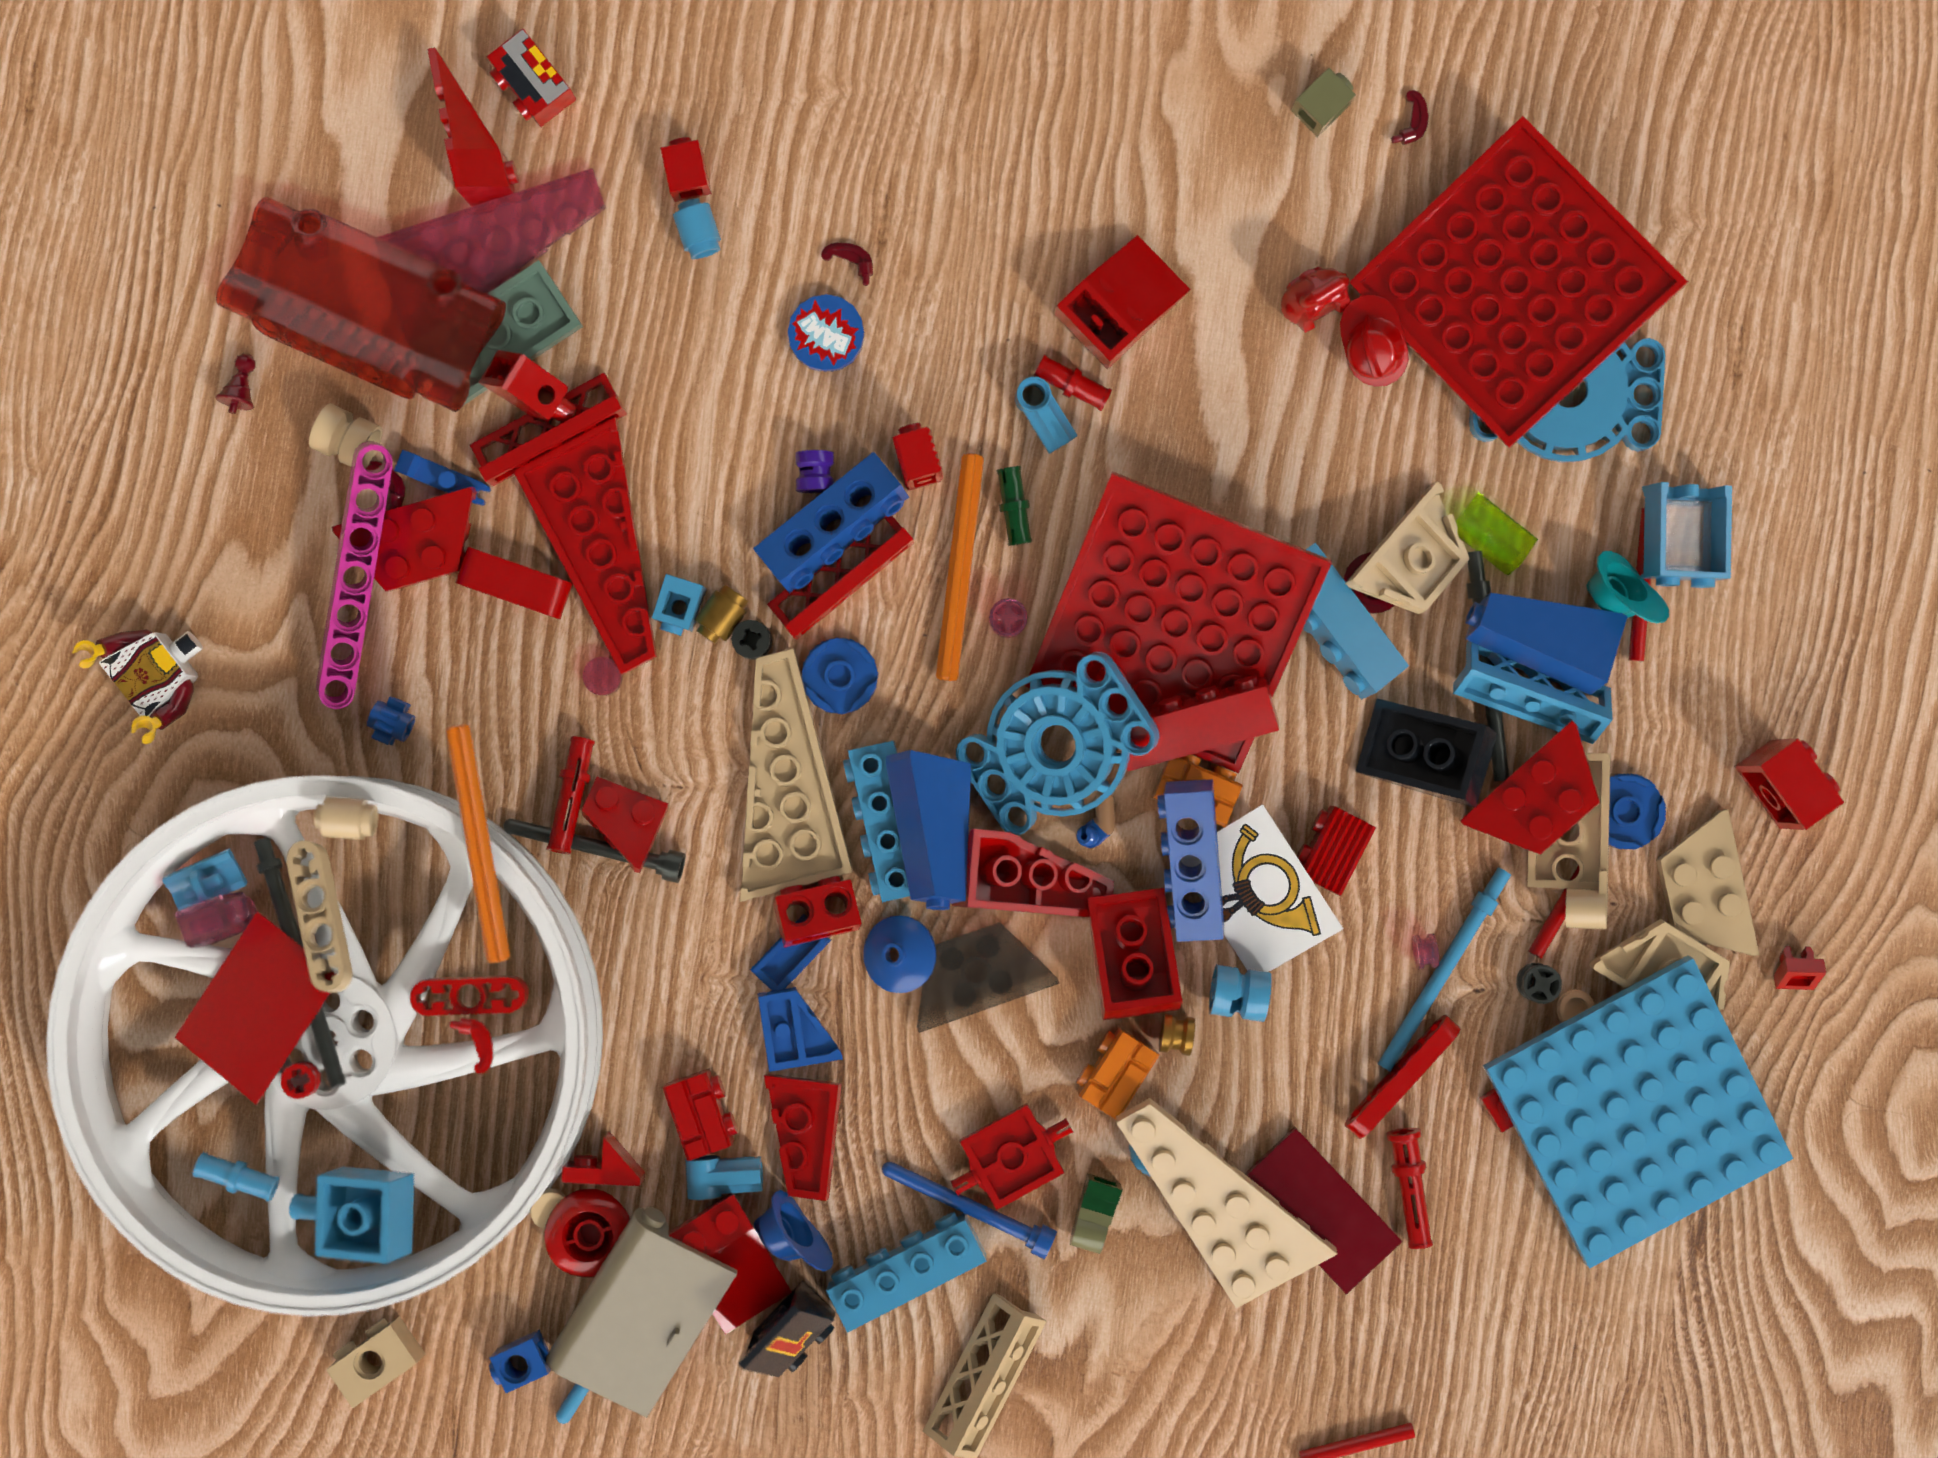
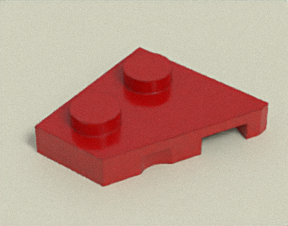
[582,776,669,874]

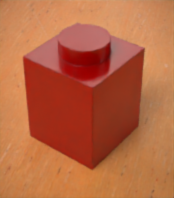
[660,137,712,202]

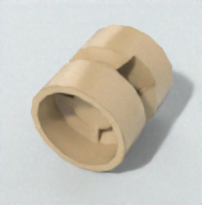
[309,403,383,469]

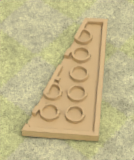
[740,649,853,902]
[1116,1098,1338,1308]

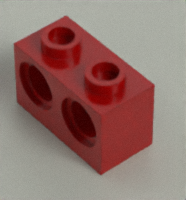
[773,876,862,948]

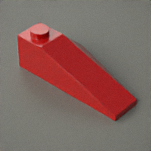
[427,47,519,207]

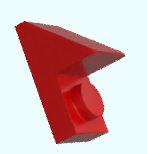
[562,1132,645,1186]

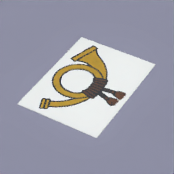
[1181,805,1343,972]

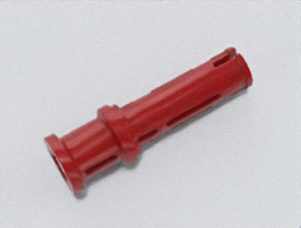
[1386,1128,1433,1249]

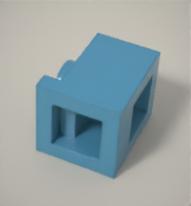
[652,574,707,636]

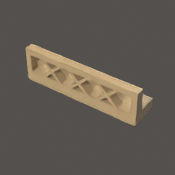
[923,1293,1047,1458]

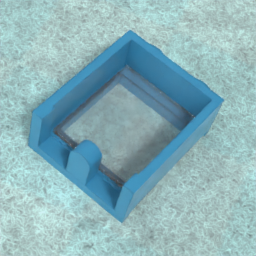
[1641,482,1732,588]

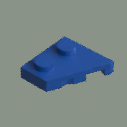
[757,987,843,1072]

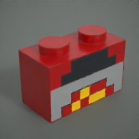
[486,28,577,127]

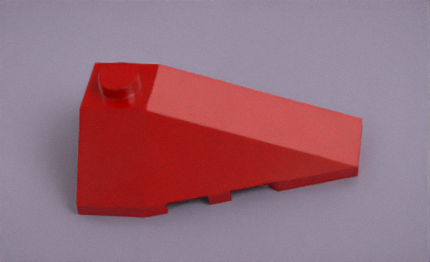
[952,829,1114,918]

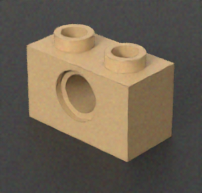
[326,1316,426,1409]

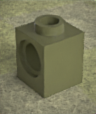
[1291,68,1356,137]

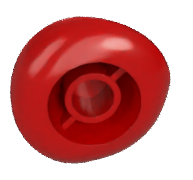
[544,1189,630,1278]

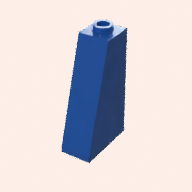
[1465,593,1628,695]
[886,750,971,910]

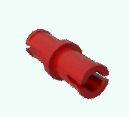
[1033,354,1112,411]

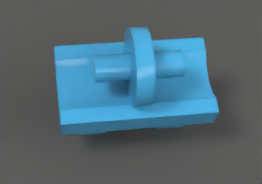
[162,848,248,914]

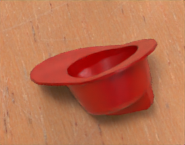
[1340,294,1409,387]

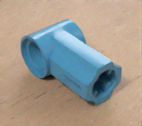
[1015,377,1078,454]
[685,1155,763,1200]

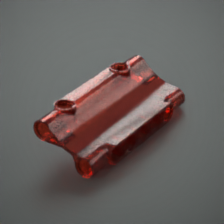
[216,197,506,412]

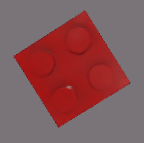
[1734,738,1845,830]

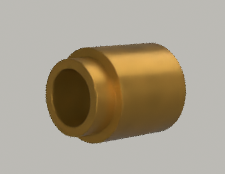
[694,585,749,644]

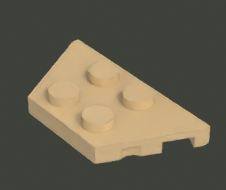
[1345,481,1470,614]
[1656,809,1760,956]
[1589,919,1730,1010]

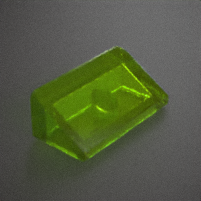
[1455,492,1538,575]

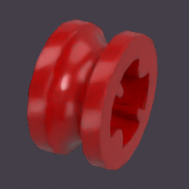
[280,1061,321,1099]

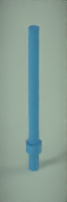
[1377,867,1511,1072]

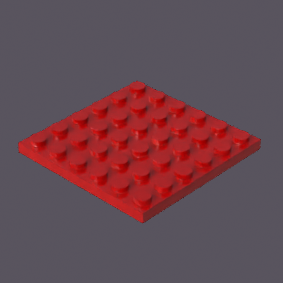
[1349,116,1688,449]
[1025,471,1332,773]

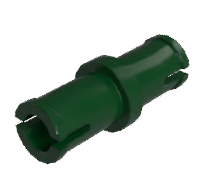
[996,466,1032,546]

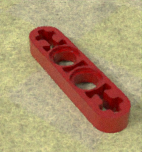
[1345,1015,1461,1139]

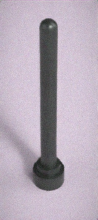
[503,819,686,883]

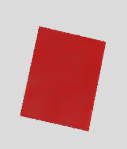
[174,911,337,1105]

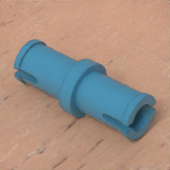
[193,1152,280,1202]

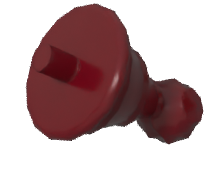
[215,353,256,414]

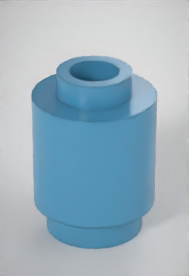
[673,198,721,259]

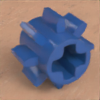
[367,697,416,745]

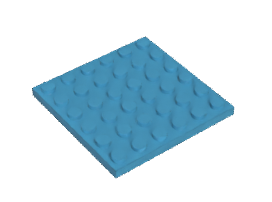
[1483,955,1793,1269]

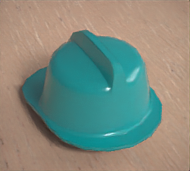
[1586,551,1669,624]

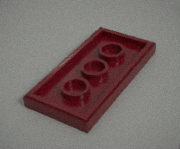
[1245,1126,1403,1295]

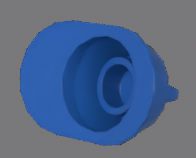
[753,1190,833,1271]

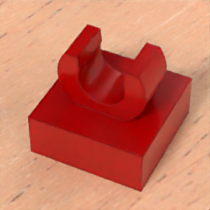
[1773,946,1826,990]

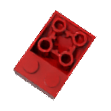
[1055,235,1191,370]

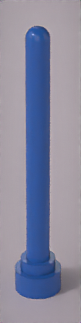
[882,1162,1057,1259]

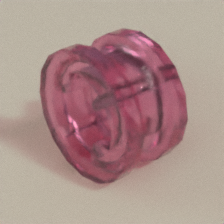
[1412,933,1439,970]

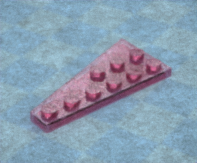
[374,168,606,350]

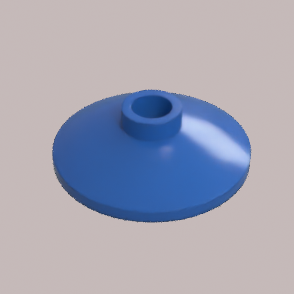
[863,916,936,993]

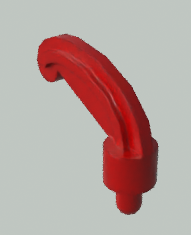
[449,1018,494,1074]

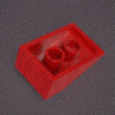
[1087,888,1183,1020]
[668,1193,792,1335]

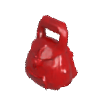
[1281,267,1350,333]

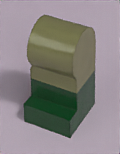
[1070,1173,1123,1254]

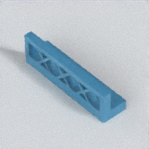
[1453,641,1613,744]

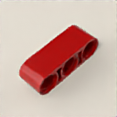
[455,547,573,620]

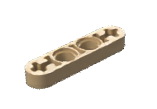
[287,840,353,993]

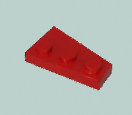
[764,1074,842,1201]

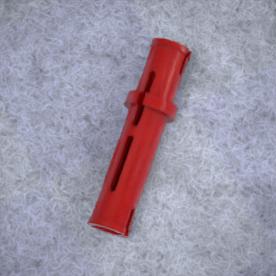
[546,736,595,855]

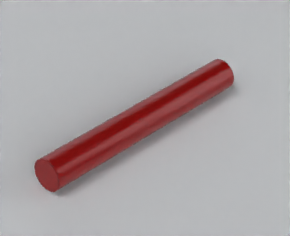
[1528,865,1580,959]
[1299,1422,1415,1458]

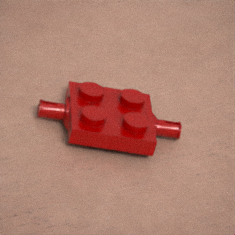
[950,1103,1074,1210]

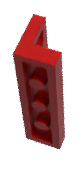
[470,373,627,486]
[767,516,914,640]

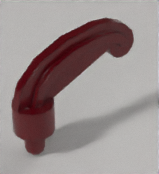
[1391,90,1429,145]
[821,242,873,286]
[366,461,406,510]

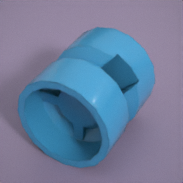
[1209,964,1272,1022]

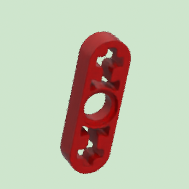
[410,975,529,1016]

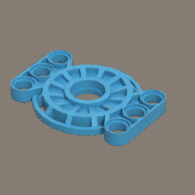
[1469,338,1665,463]
[956,652,1159,835]

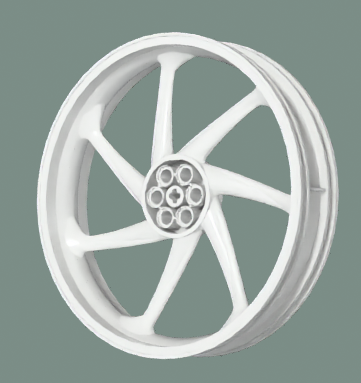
[47,776,603,1316]

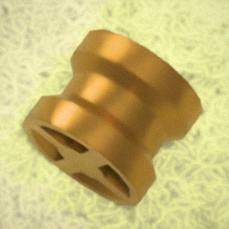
[1159,1013,1196,1056]

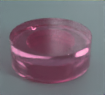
[583,657,623,696]

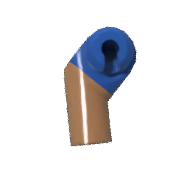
[1076,796,1115,848]

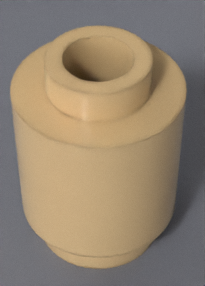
[314,797,378,840]

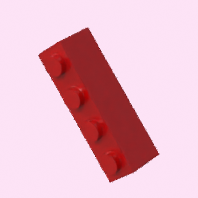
[1121,675,1279,771]

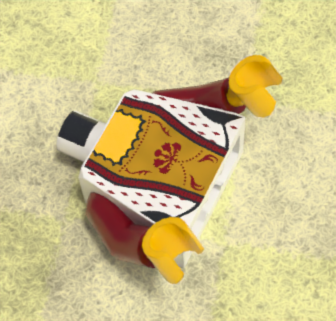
[72,629,203,744]

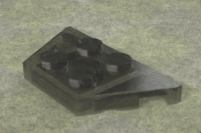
[917,922,1059,1033]

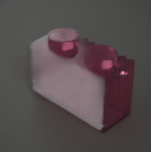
[175,891,257,948]

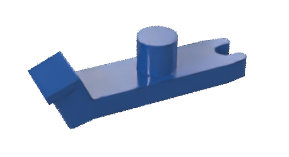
[394,450,491,506]

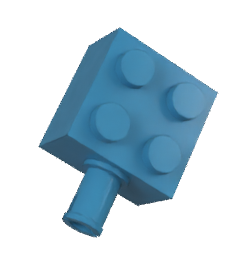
[289,1166,414,1264]

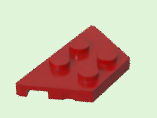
[332,487,477,592]
[1460,720,1600,855]

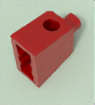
[478,350,576,423]

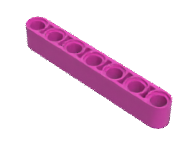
[316,441,393,709]

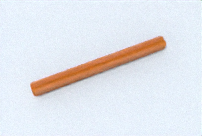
[936,453,984,682]
[446,724,510,963]

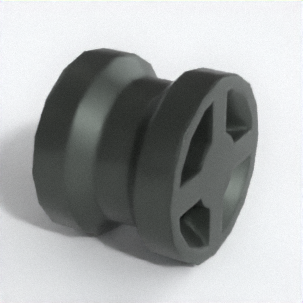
[731,620,772,660]
[1516,963,1562,1004]

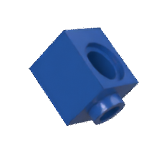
[489,1330,551,1394]

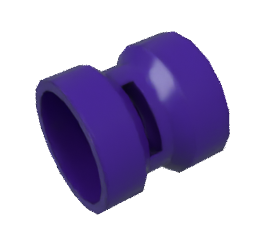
[795,450,834,493]

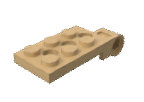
[1528,752,1611,929]

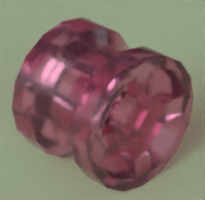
[989,598,1028,638]

